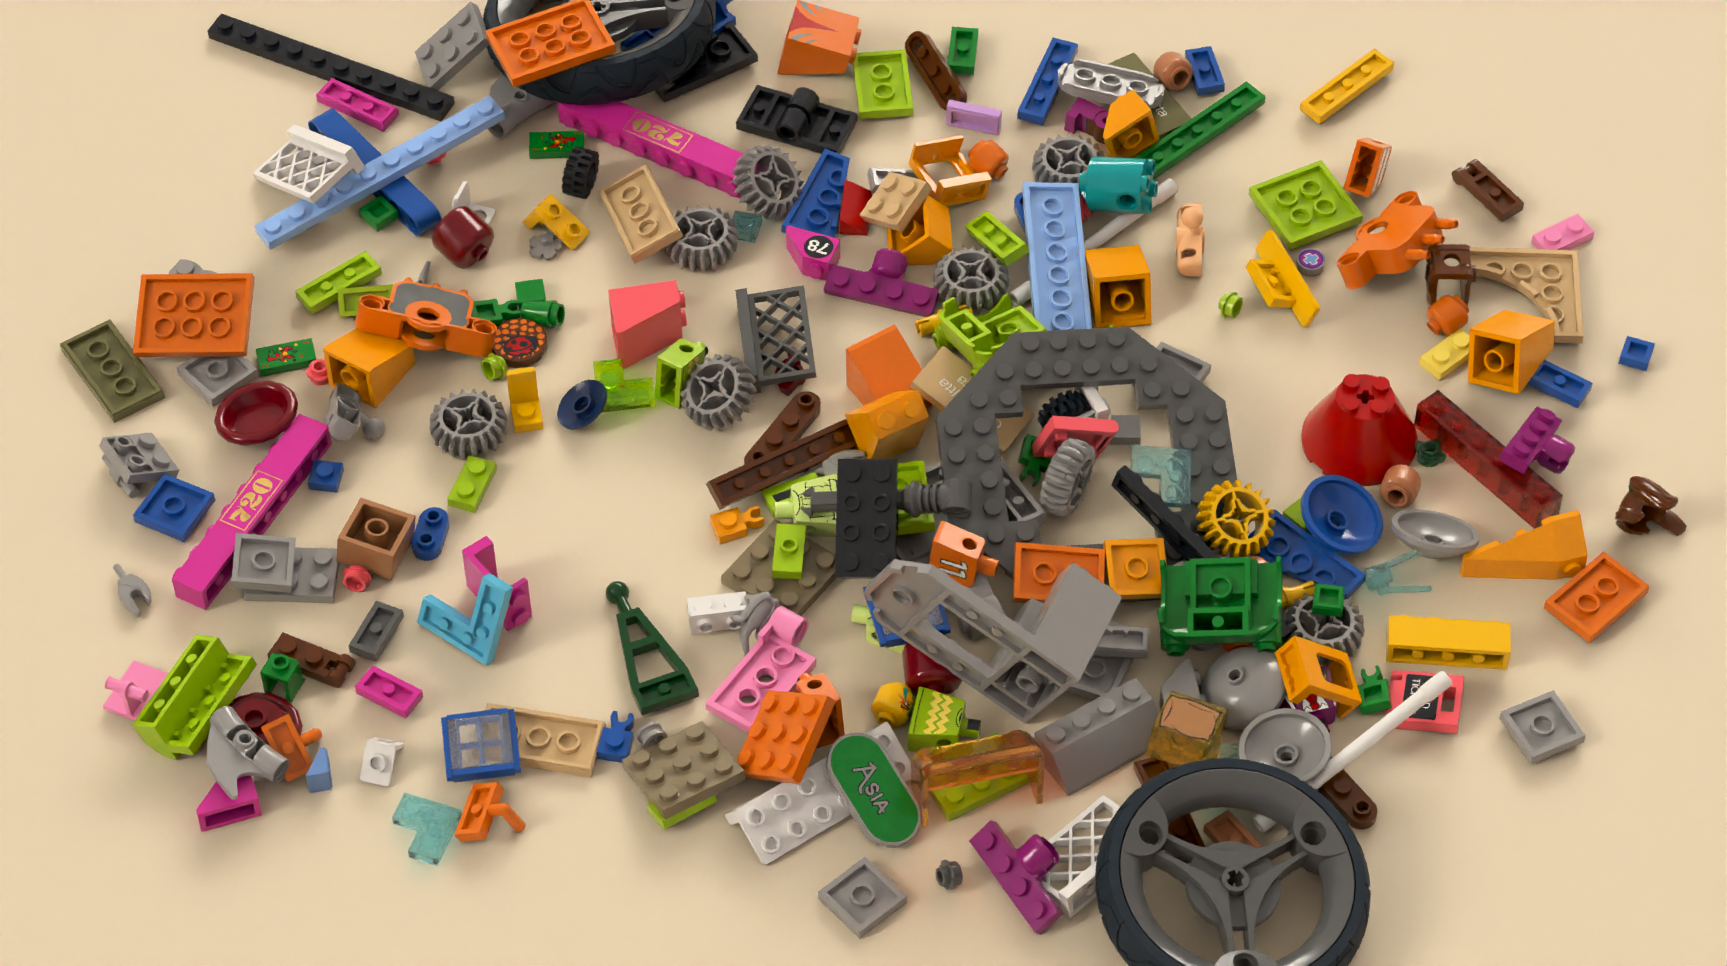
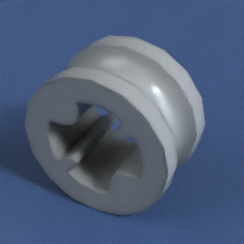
[636,721,667,749]

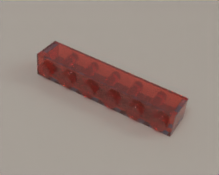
[1414,390,1563,529]

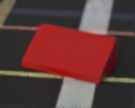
[840,180,873,236]

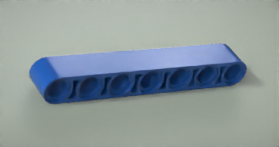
[308,108,442,236]

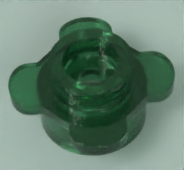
[1414,439,1446,467]

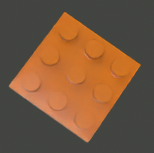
[737,690,836,784]

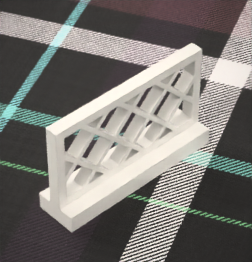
[252,124,366,204]
[1042,795,1152,919]

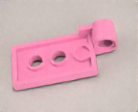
[706,606,816,734]

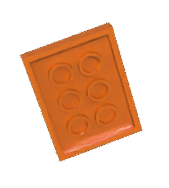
[485,0,616,88]
[133,273,255,357]

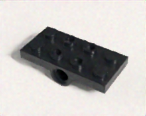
[736,85,858,154]
[835,459,899,579]

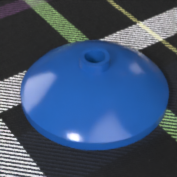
[1301,475,1383,555]

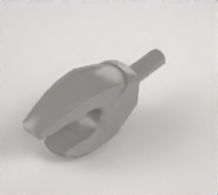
[804,450,867,476]
[113,564,152,617]

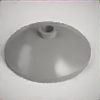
[1391,509,1480,559]
[1200,646,1287,730]
[1238,708,1332,783]

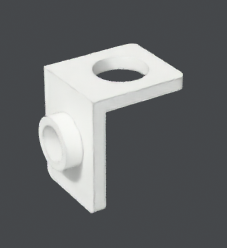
[452,181,496,225]
[360,737,404,786]

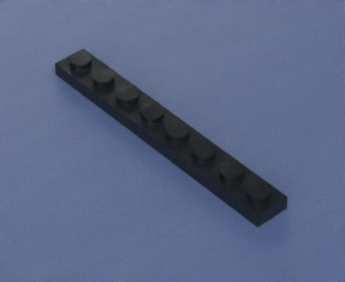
[1111,465,1292,650]

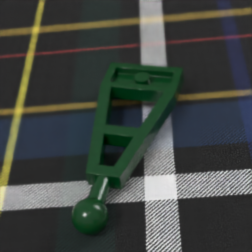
[606,581,699,716]

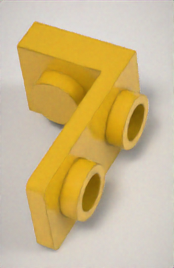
[522,193,590,250]
[506,367,544,434]

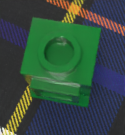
[260,653,306,703]

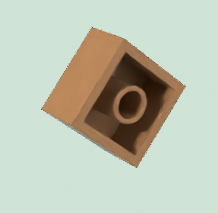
[336,497,416,580]

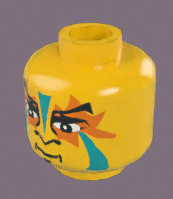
[871,682,915,728]

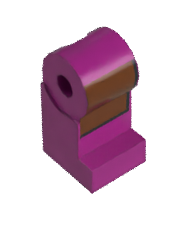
[1064,97,1109,144]

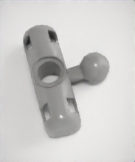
[324,383,385,441]

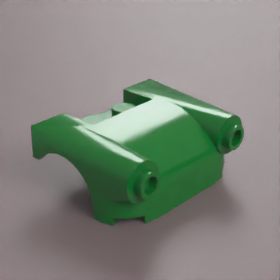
[1157,556,1283,657]

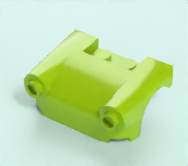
[932,293,1047,378]

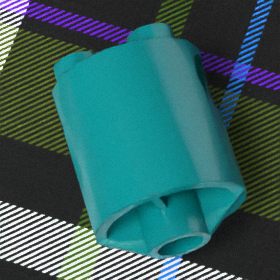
[1079,156,1158,214]

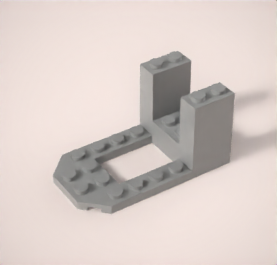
[864,559,1122,723]

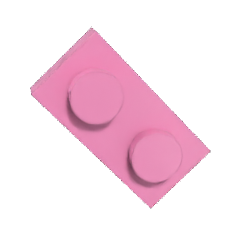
[1531,214,1594,250]

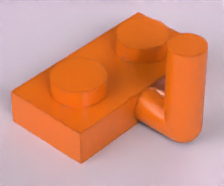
[261,713,322,782]
[454,782,526,842]

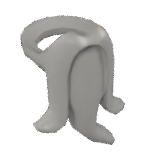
[730,592,779,656]

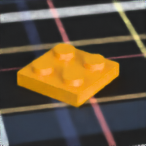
[1103,538,1167,600]

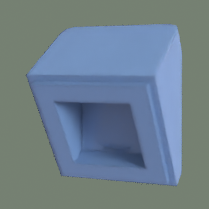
[306,747,333,793]

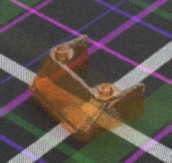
[911,730,1045,827]

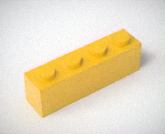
[1386,615,1511,670]

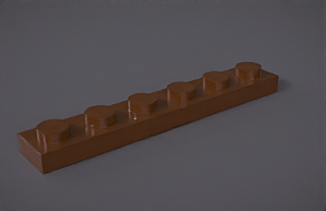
[706,419,858,510]

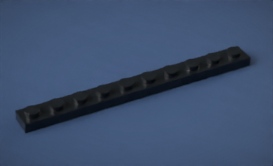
[207,13,455,122]

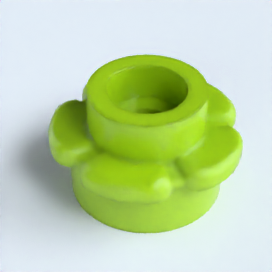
[1218,292,1243,319]
[481,353,507,380]

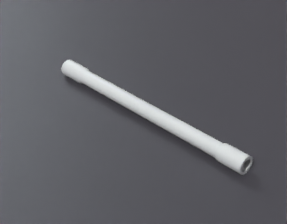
[1009,178,1178,307]
[1252,670,1452,833]

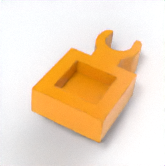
[710,506,764,544]

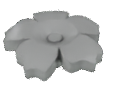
[529,232,563,260]

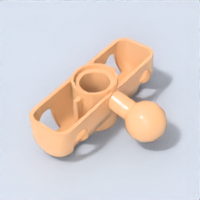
[1176,203,1205,277]

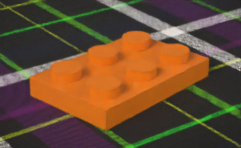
[1012,542,1105,603]
[1544,551,1649,643]

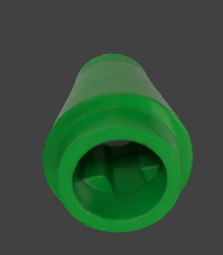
[521,300,565,328]

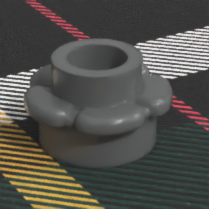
[935,859,963,890]

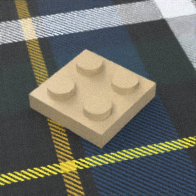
[860,171,932,232]

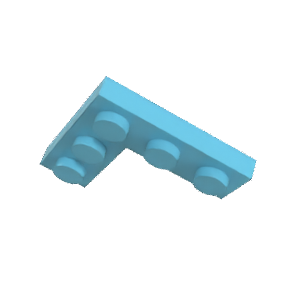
[417,573,513,665]

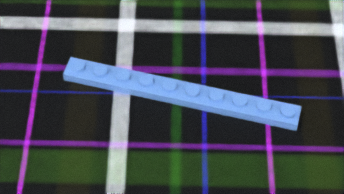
[254,95,505,250]

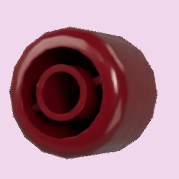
[432,206,494,269]
[902,637,962,695]

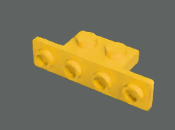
[1245,230,1321,327]

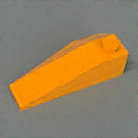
[1460,510,1588,580]

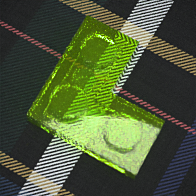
[593,358,656,413]

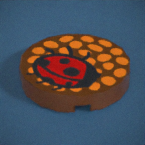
[492,318,548,368]

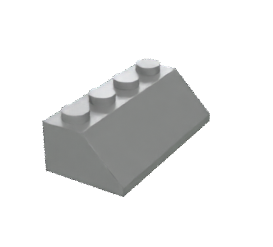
[1033,678,1169,796]

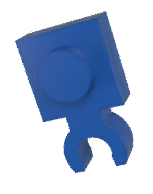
[596,711,634,763]

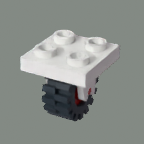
[1038,386,1111,428]

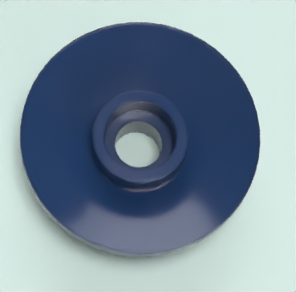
[557,380,607,430]

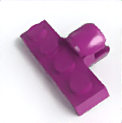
[823,248,939,317]
[1498,406,1575,474]
[969,820,1063,935]

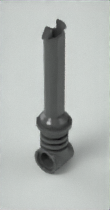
[802,479,972,518]

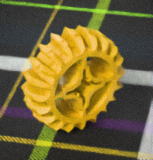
[1195,480,1276,558]

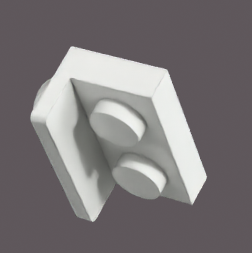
[687,591,748,634]

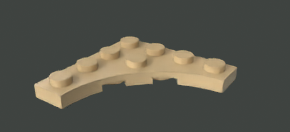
[1470,247,1584,344]

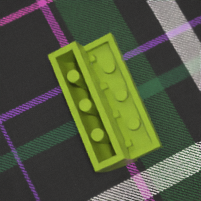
[132,635,257,760]

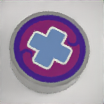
[1296,248,1325,276]

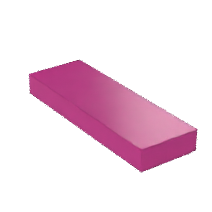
[316,78,399,132]

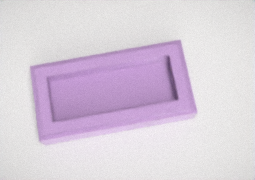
[946,100,1002,136]

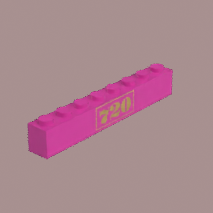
[558,102,758,199]
[172,414,332,610]

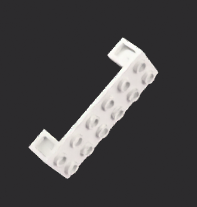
[725,721,917,865]

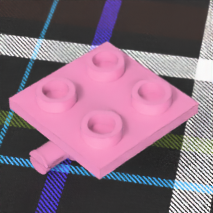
[103,660,168,721]

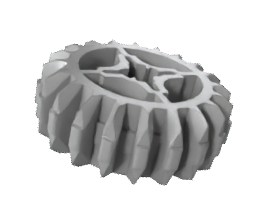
[1032,133,1105,196]
[731,144,804,219]
[665,204,739,273]
[933,245,1009,314]
[680,353,757,431]
[429,388,508,460]
[1040,438,1096,517]
[1284,593,1365,665]

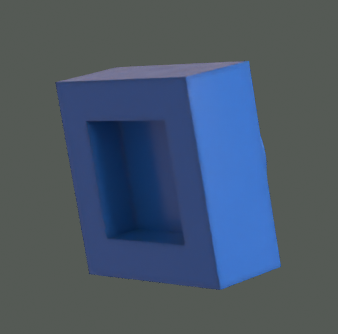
[1618,336,1655,371]
[308,460,344,493]

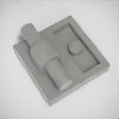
[99,433,179,498]

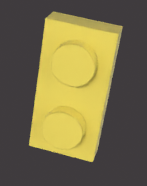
[1419,328,1470,381]

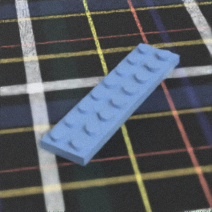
[1022,182,1092,331]

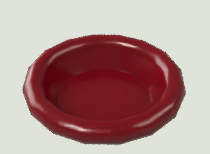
[214,381,298,446]
[229,692,303,746]

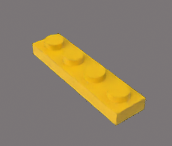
[1300,48,1394,124]

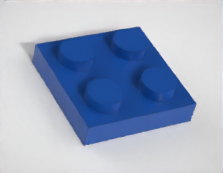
[133,473,216,542]

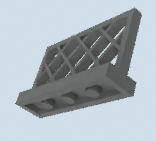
[735,285,817,394]

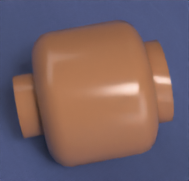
[1153,51,1193,91]
[1380,464,1421,508]

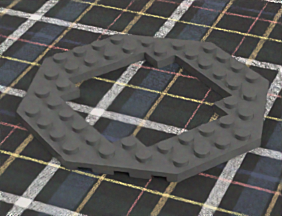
[935,327,1237,602]

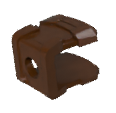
[1424,244,1476,306]

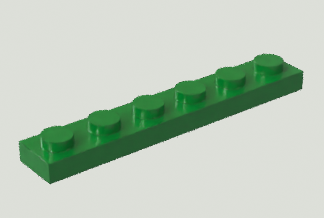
[1134,81,1265,180]

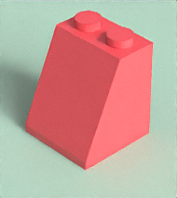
[608,280,687,369]

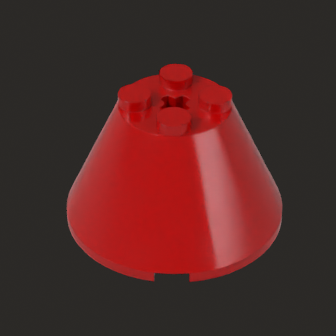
[1301,374,1418,486]

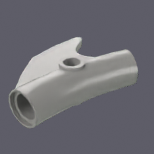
[488,74,557,138]
[207,706,290,800]

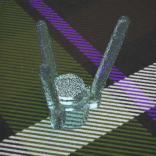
[1363,550,1432,596]

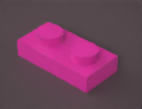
[355,665,423,719]

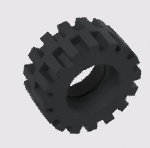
[562,146,599,199]

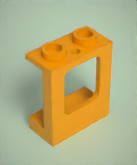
[908,135,992,206]
[1275,636,1362,719]

